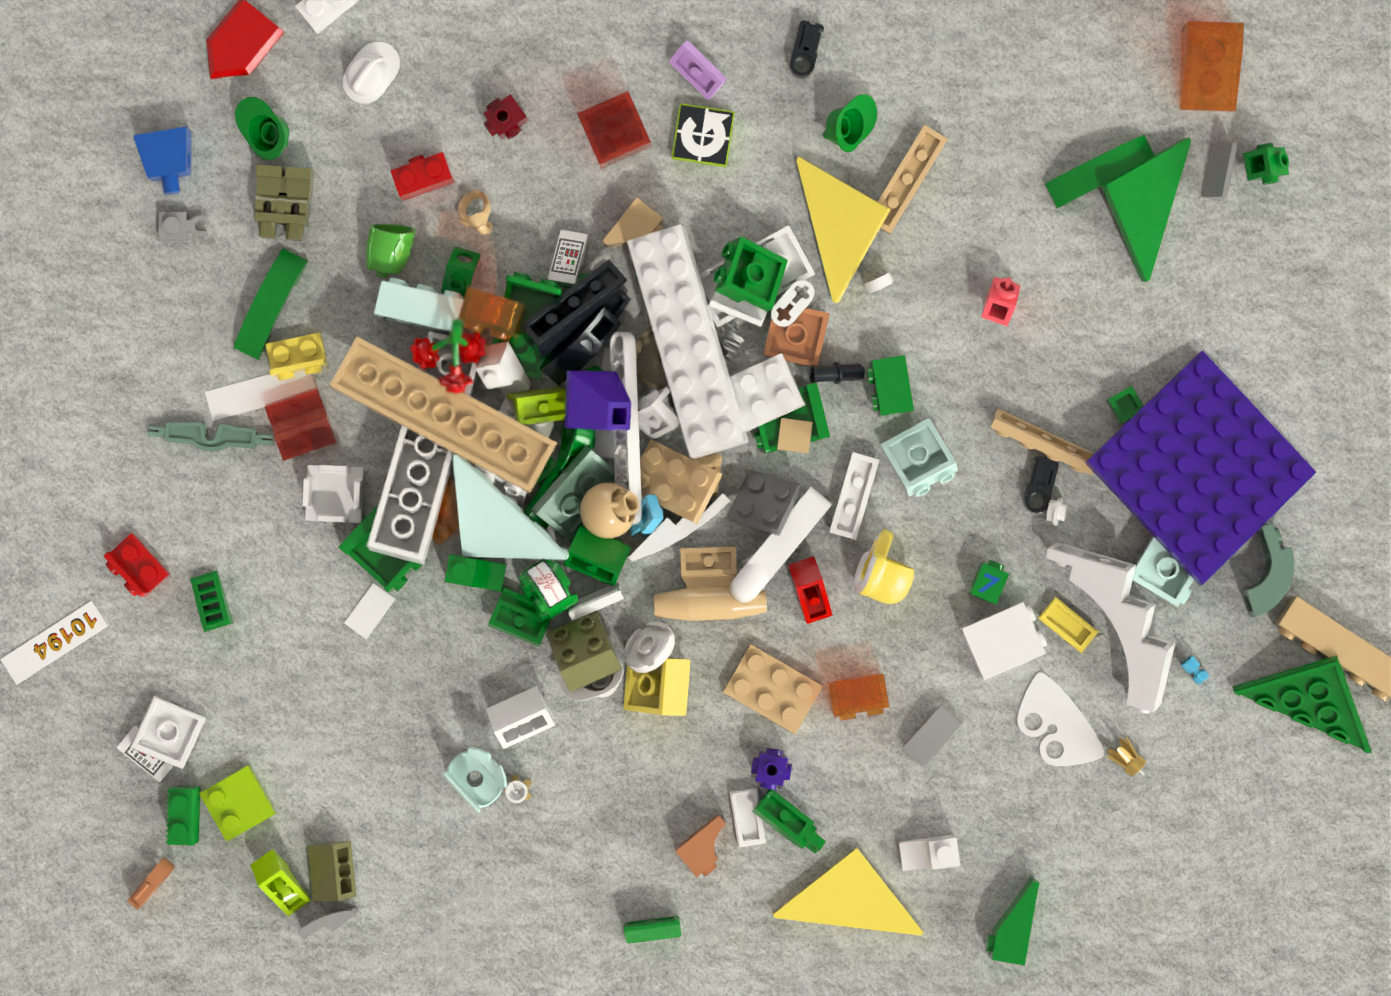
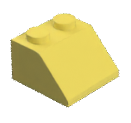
[623,657,690,716]

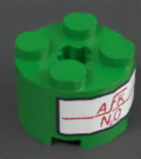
[518,559,578,621]

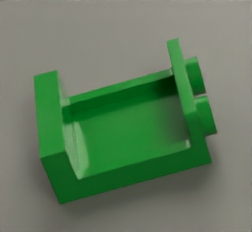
[754,382,830,454]
[338,506,427,593]

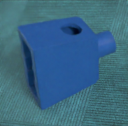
[133,126,192,195]

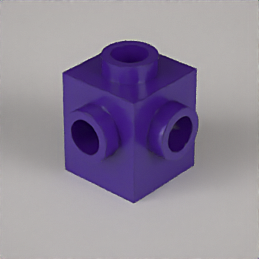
[751,748,792,790]

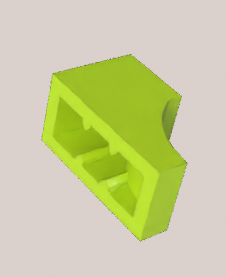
[250,849,311,916]

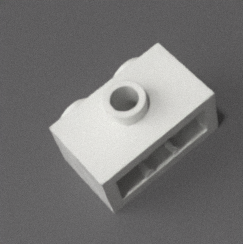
[486,686,555,749]

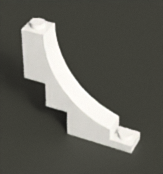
[1046,542,1175,713]

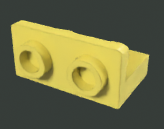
[266,332,328,381]

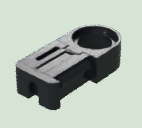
[789,20,824,79]
[1023,456,1059,513]

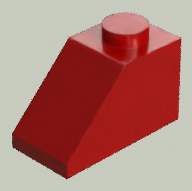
[788,556,833,624]

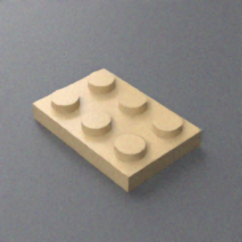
[640,439,722,524]
[723,644,823,734]

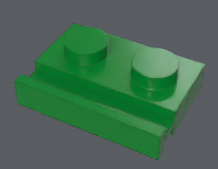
[488,587,551,647]

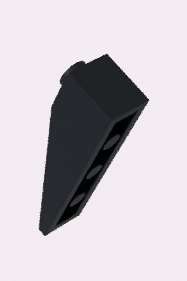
[521,260,627,359]

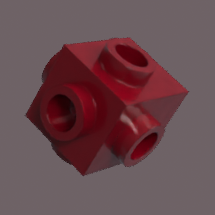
[483,94,528,140]

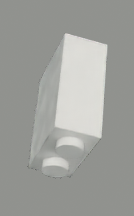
[959,602,1047,680]

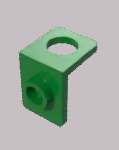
[441,247,481,300]

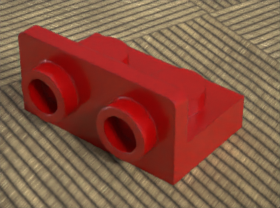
[103,533,171,597]

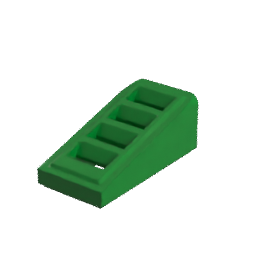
[190,570,234,632]

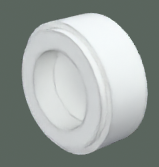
[864,272,893,293]

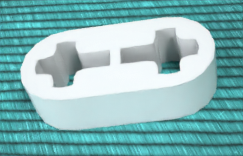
[771,280,814,327]

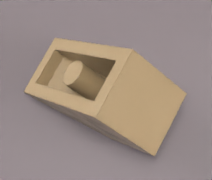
[602,198,664,248]

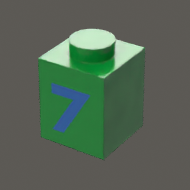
[968,560,1009,605]

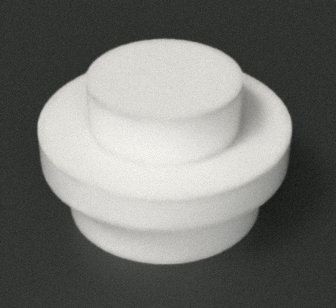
[1047,498,1067,526]

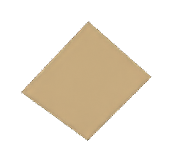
[777,418,813,453]

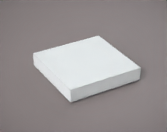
[131,696,206,770]

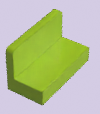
[507,387,566,425]

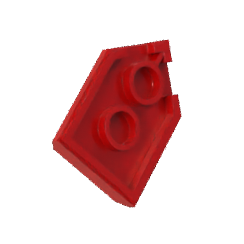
[206,0,285,79]

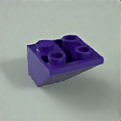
[565,371,632,430]

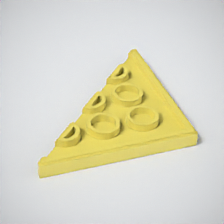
[796,157,890,303]
[773,847,924,936]

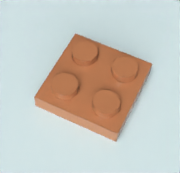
[763,301,830,367]

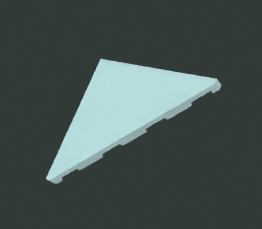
[453,453,569,560]

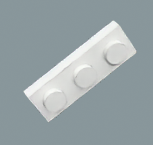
[829,452,879,540]

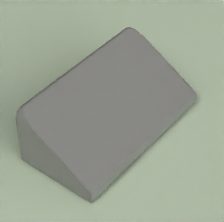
[1201,142,1238,201]

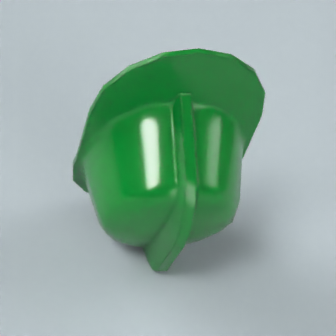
[822,94,877,152]
[235,97,290,160]
[556,420,596,471]

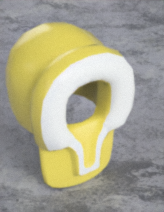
[854,529,914,604]

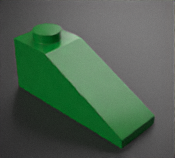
[985,878,1040,966]

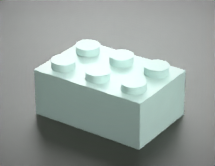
[374,278,469,337]

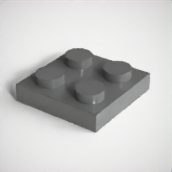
[727,469,802,536]

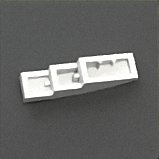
[628,493,730,561]

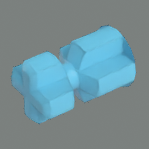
[1180,655,1209,684]

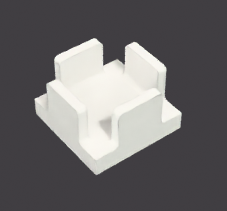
[303,465,365,523]

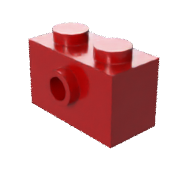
[390,152,455,201]

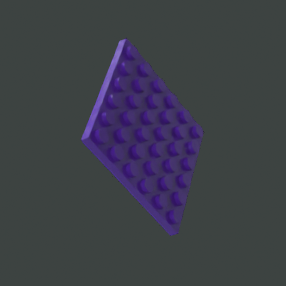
[1085,350,1317,586]

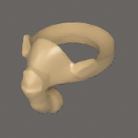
[458,190,493,235]

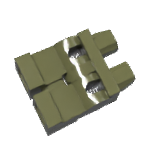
[254,164,315,241]

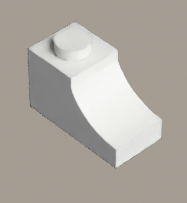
[295,0,359,34]
[475,342,531,395]
[898,834,960,871]

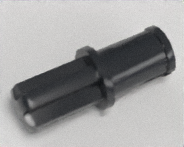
[809,362,865,384]

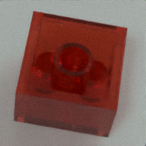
[577,91,651,169]

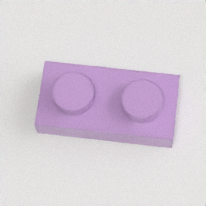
[669,40,727,100]

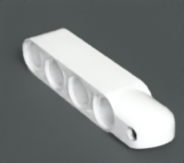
[730,487,832,603]

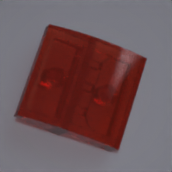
[264,387,336,461]

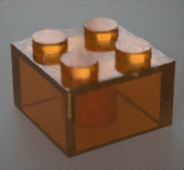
[458,287,527,342]

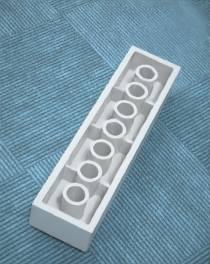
[627,224,749,459]
[367,331,478,565]

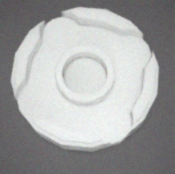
[624,621,675,673]

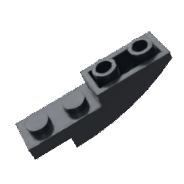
[539,288,631,385]

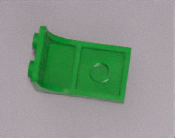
[492,272,563,380]

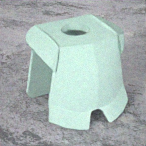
[442,747,507,813]

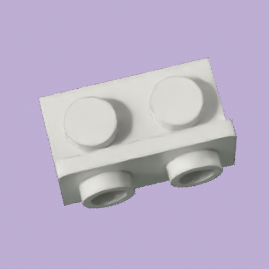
[638,387,680,440]

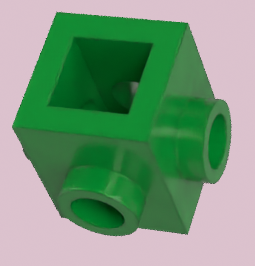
[1243,143,1289,185]

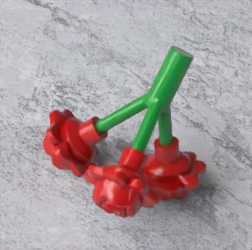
[410,319,486,394]

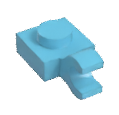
[629,495,663,537]

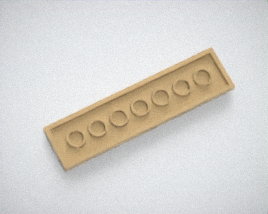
[329,337,557,493]

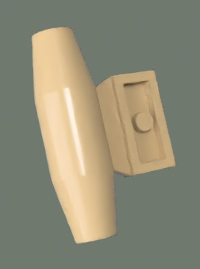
[654,546,767,621]

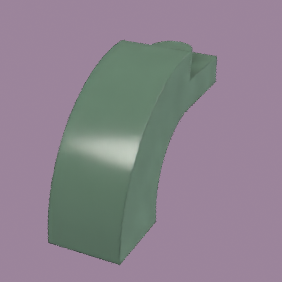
[1241,524,1294,617]

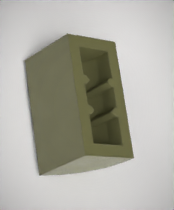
[307,841,357,901]

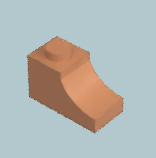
[675,813,726,877]

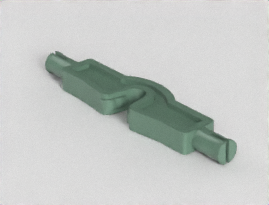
[147,422,275,452]

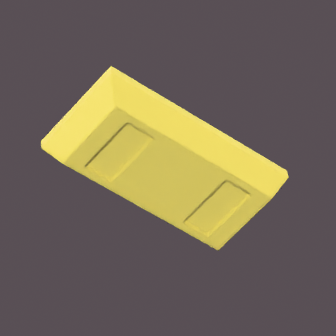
[1038,597,1099,653]

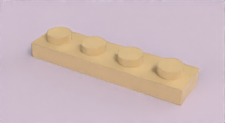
[878,124,948,235]
[990,408,1094,475]

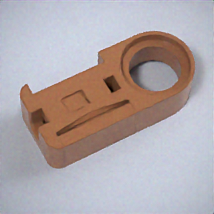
[127,857,176,910]

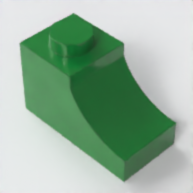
[444,554,507,592]

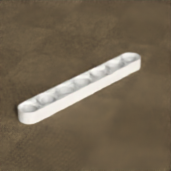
[610,332,642,525]

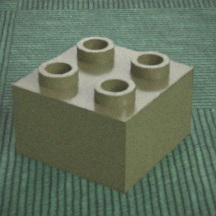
[546,611,622,692]

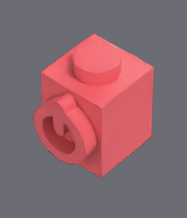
[981,277,1021,326]

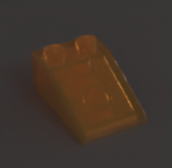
[1179,21,1244,112]

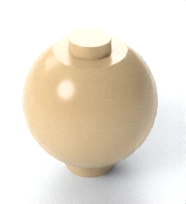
[580,482,639,539]

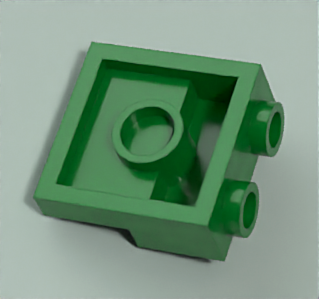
[713,236,788,312]

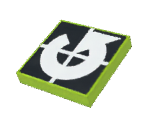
[672,103,735,168]

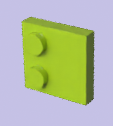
[199,765,276,842]

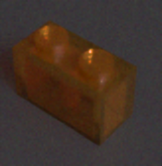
[827,673,889,721]

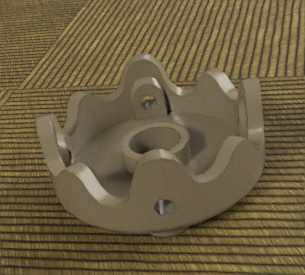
[635,326,671,393]

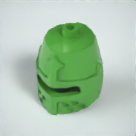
[366,224,416,278]

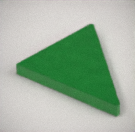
[1101,138,1191,282]
[1233,655,1372,753]

